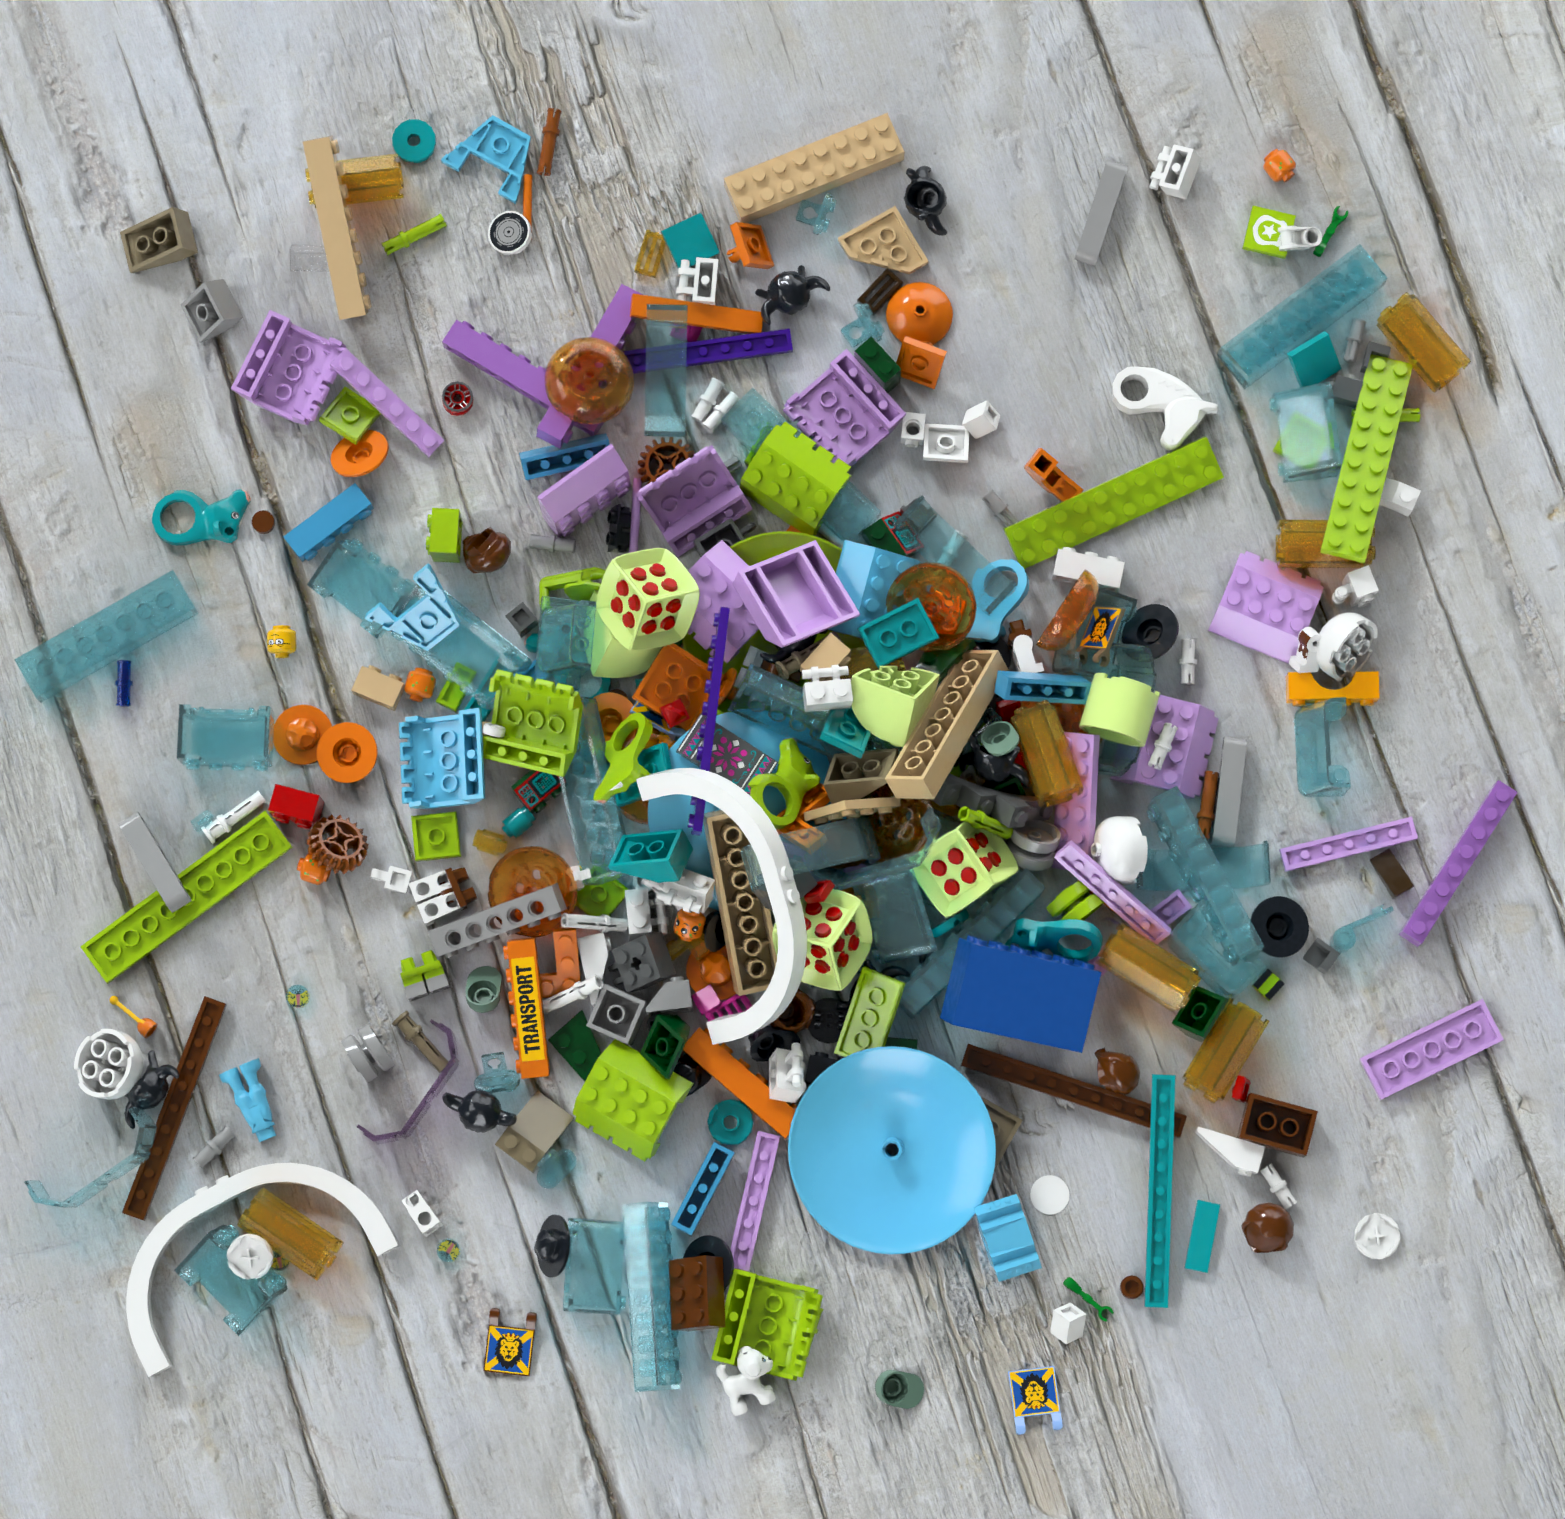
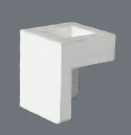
[962,400,1000,439]
[1050,1303,1086,1344]

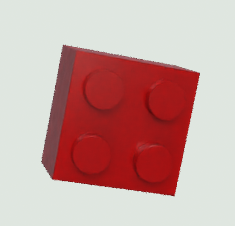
[268,784,325,830]

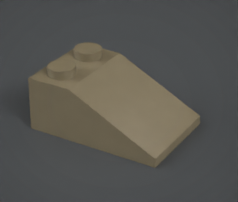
[120,207,198,273]
[823,748,899,804]
[495,1090,574,1174]

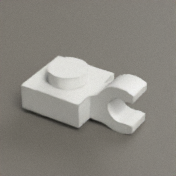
[566,865,591,892]
[370,866,412,894]

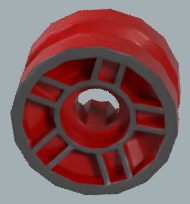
[442,381,473,416]

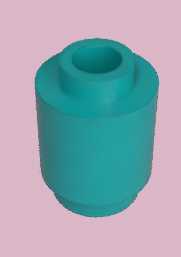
[502,806,536,839]

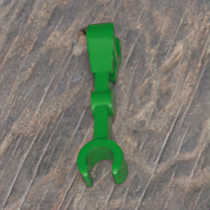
[1313,206,1349,257]
[1063,1277,1114,1322]

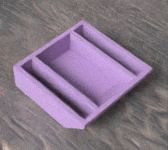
[537,444,631,538]
[733,540,860,648]

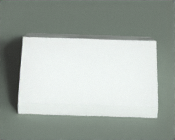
[923,424,969,463]

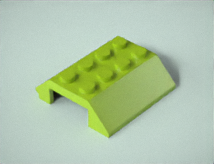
[740,421,852,536]
[483,669,583,777]
[572,1039,694,1162]
[711,1268,823,1381]

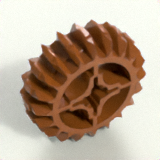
[638,436,695,484]
[307,814,369,874]

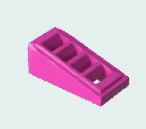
[704,994,752,1022]

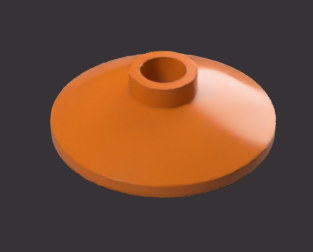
[718,668,737,706]

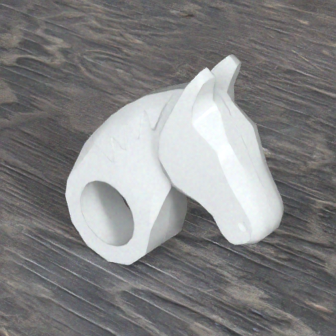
[1111,366,1219,451]

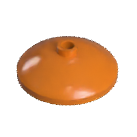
[886,282,953,345]

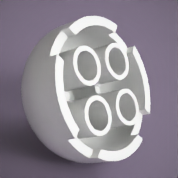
[1317,612,1378,681]
[1091,816,1148,885]
[74,1029,144,1100]

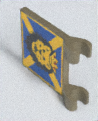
[1070,606,1125,667]

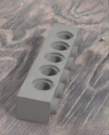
[428,883,567,958]

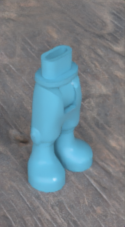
[219,1058,276,1142]

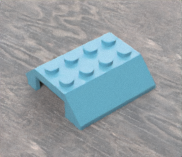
[828,540,924,638]
[399,708,485,809]

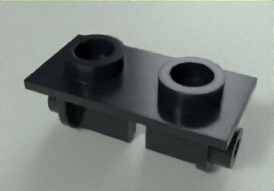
[606,504,632,553]

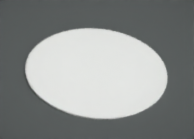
[1030,1175,1069,1215]

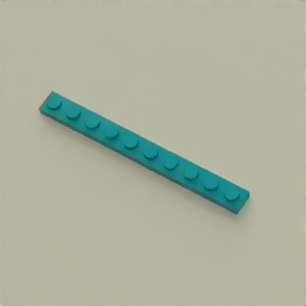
[1144,1074,1176,1308]

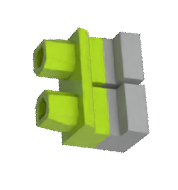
[400,950,451,1002]

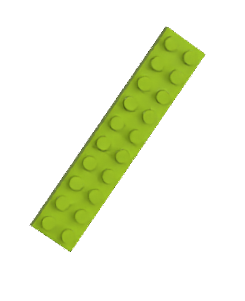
[1320,354,1413,563]
[1003,436,1224,569]
[80,811,293,984]

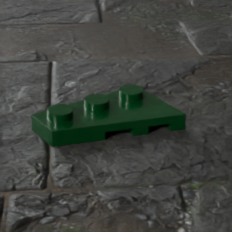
[916,634,976,685]
[548,1010,601,1082]

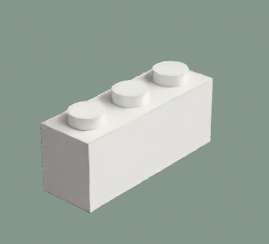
[1052,547,1125,593]

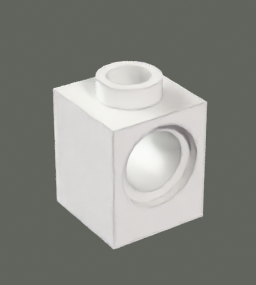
[900,412,926,448]

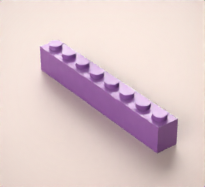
[536,284,643,449]
[442,320,609,436]
[1398,780,1518,947]

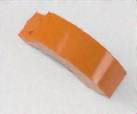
[1024,448,1084,502]

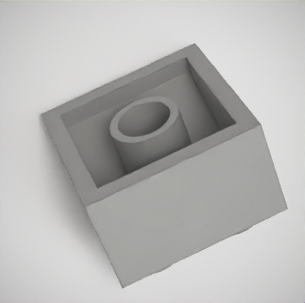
[181,279,243,343]
[646,976,693,1017]

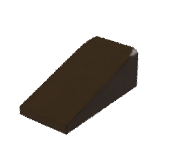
[1370,849,1414,899]

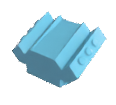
[974,1194,1042,1282]

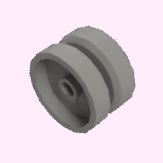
[1006,820,1061,871]
[341,1024,396,1083]

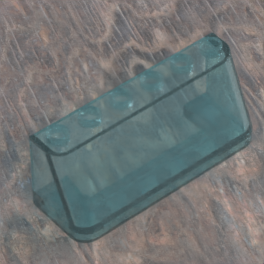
[391,584,532,710]

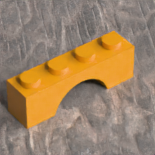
[1285,671,1380,707]

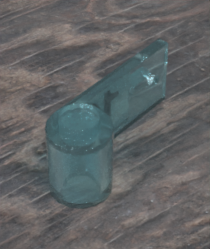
[1330,904,1394,953]

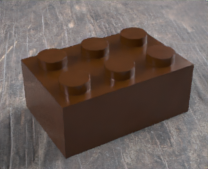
[1237,1093,1318,1158]
[669,1255,726,1332]

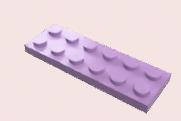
[1052,732,1100,870]
[1359,999,1504,1100]

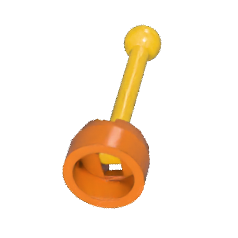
[109,996,158,1038]

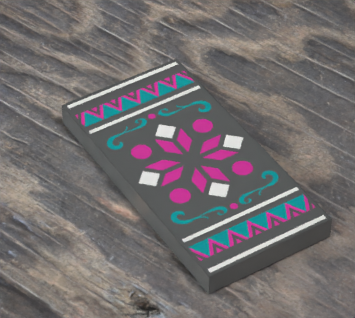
[676,713,778,795]

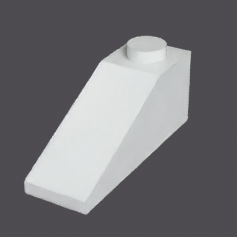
[1379,478,1421,517]
[577,932,612,1007]
[1195,1127,1265,1177]

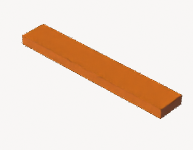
[630,293,763,334]

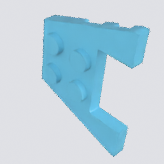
[441,115,531,204]
[365,563,461,651]

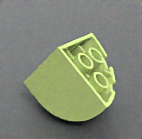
[583,590,662,678]
[851,665,940,747]

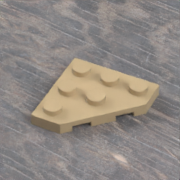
[838,206,929,274]
[804,797,901,825]

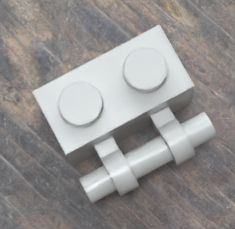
[1149,145,1201,199]
[676,257,719,305]
[1331,565,1379,608]
[802,665,853,712]
[656,869,715,914]
[625,888,669,942]
[769,1043,806,1103]

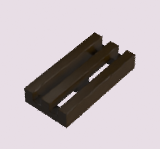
[857,268,904,316]

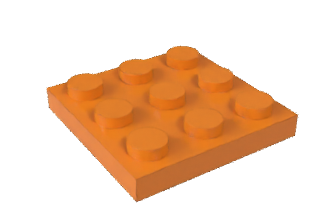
[631,644,725,732]

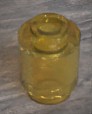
[472,829,508,857]

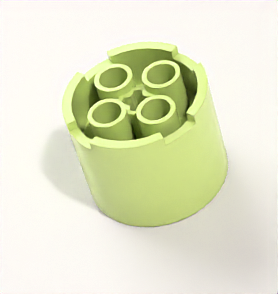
[1079,673,1160,747]

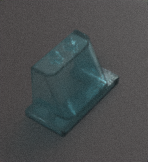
[534,596,596,691]

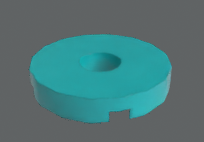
[392,119,436,163]
[927,909,970,939]
[707,1099,753,1146]

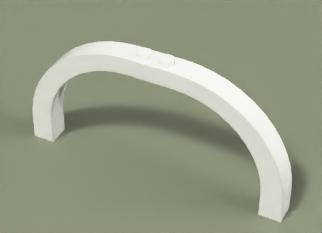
[636,768,807,1045]
[126,1163,400,1377]

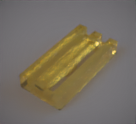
[634,229,666,278]

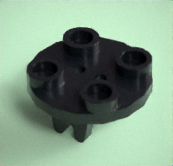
[808,998,848,1044]

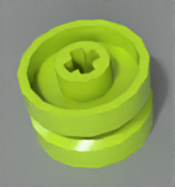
[1046,880,1104,921]

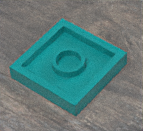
[661,212,720,268]
[1287,331,1342,392]

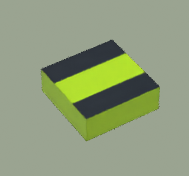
[1252,969,1285,1001]

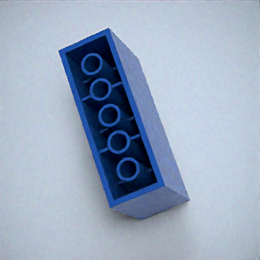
[940,935,1102,1053]

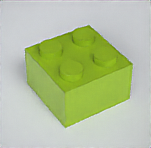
[426,508,463,563]

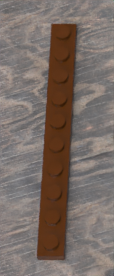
[122,996,227,1221]
[961,1044,1187,1138]

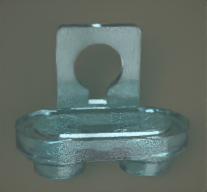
[796,192,837,235]
[841,302,885,348]
[474,1052,520,1094]
[537,1149,577,1189]

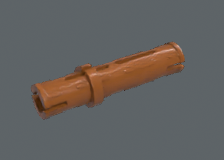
[537,108,562,176]
[1195,771,1219,840]

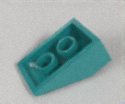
[608,829,693,883]

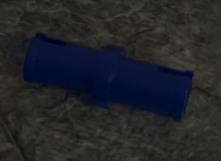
[115,660,133,707]

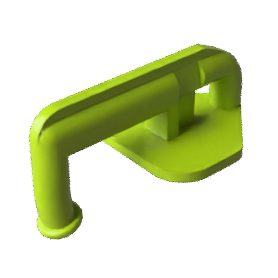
[539,567,606,616]

